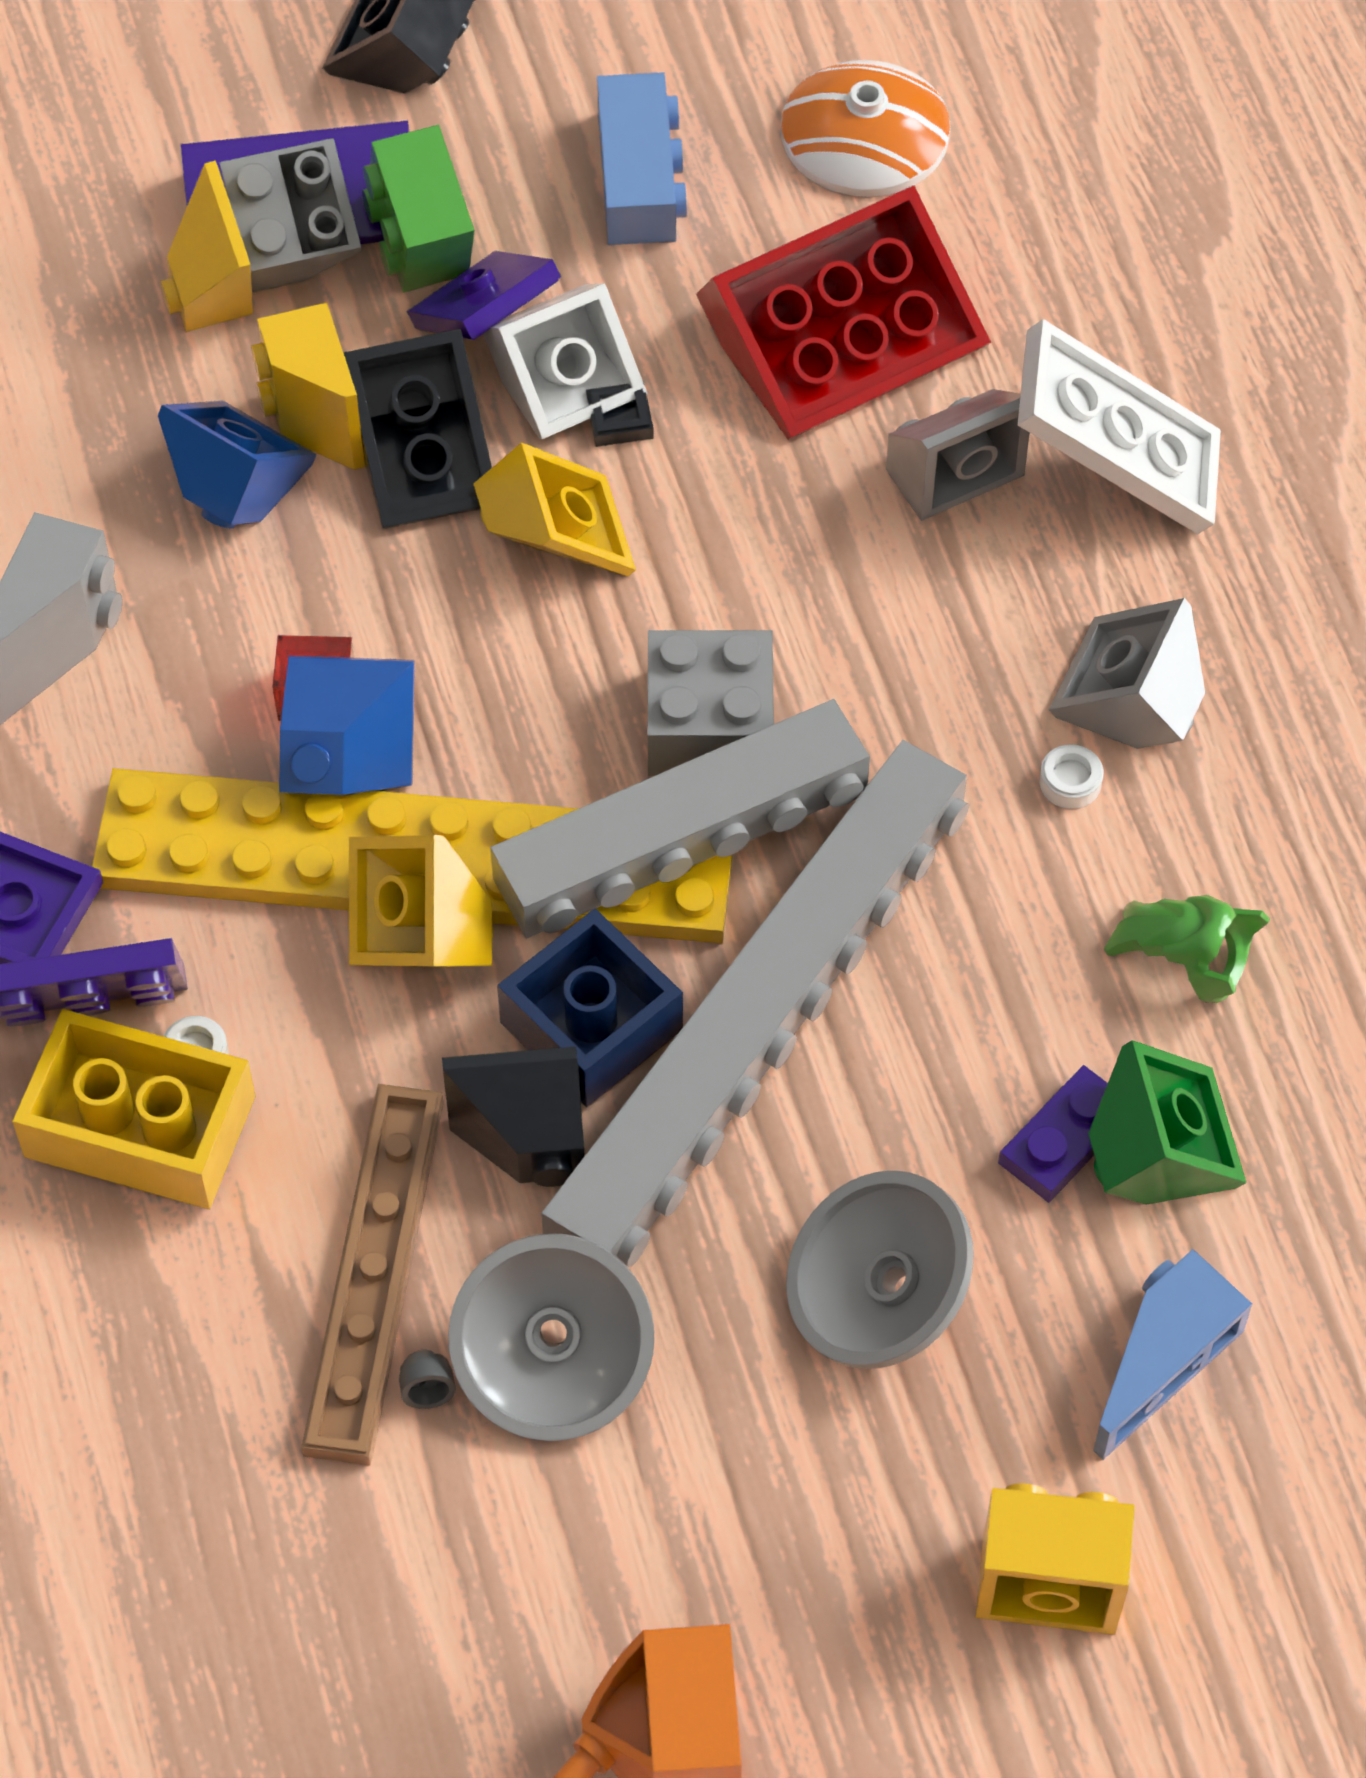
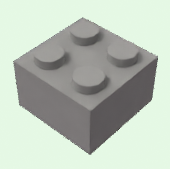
[647,630,774,776]

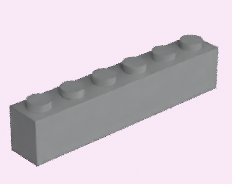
[490,699,870,939]

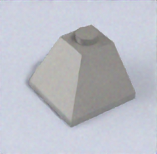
[1049,598,1205,749]

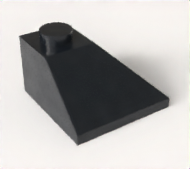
[442,1046,585,1187]

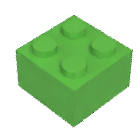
[362,124,475,293]

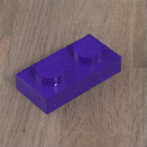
[998,1065,1108,1203]

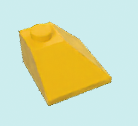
[160,161,253,332]
[474,442,636,577]
[349,835,493,966]

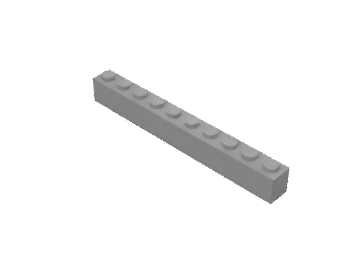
[541,739,969,1267]

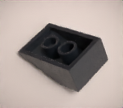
[344,329,492,529]

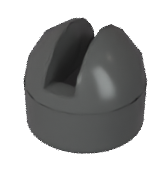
[399,1349,456,1409]

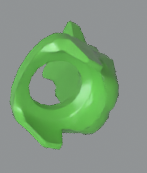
[1104,895,1270,1003]

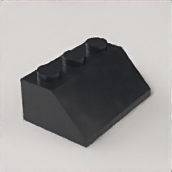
[322,0,475,93]

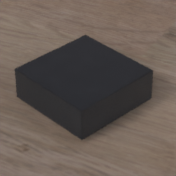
[586,381,654,447]

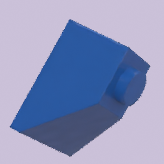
[157,401,317,529]
[279,655,415,795]

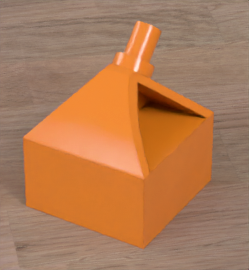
[553,1624,742,1778]

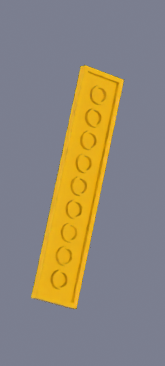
[92,768,733,944]

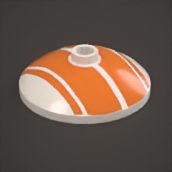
[781,60,950,197]

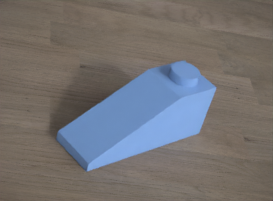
[1093,1249,1253,1460]

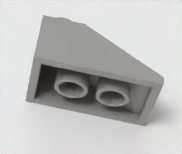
[0,512,122,725]

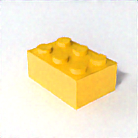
[12,1009,256,1210]

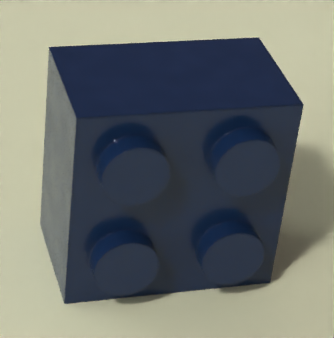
[497,908,683,1108]

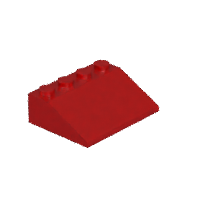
[696,185,992,440]

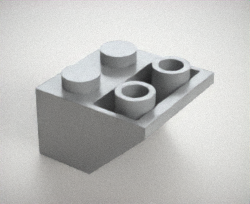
[220,138,361,293]

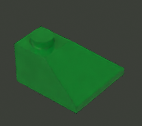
[1088,1040,1247,1205]

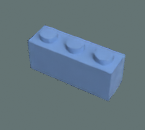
[597,72,687,245]

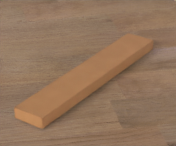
[301,1084,444,1466]

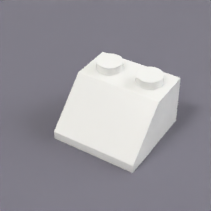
[483,283,647,439]

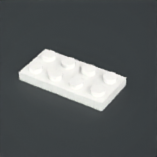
[1018,319,1221,534]

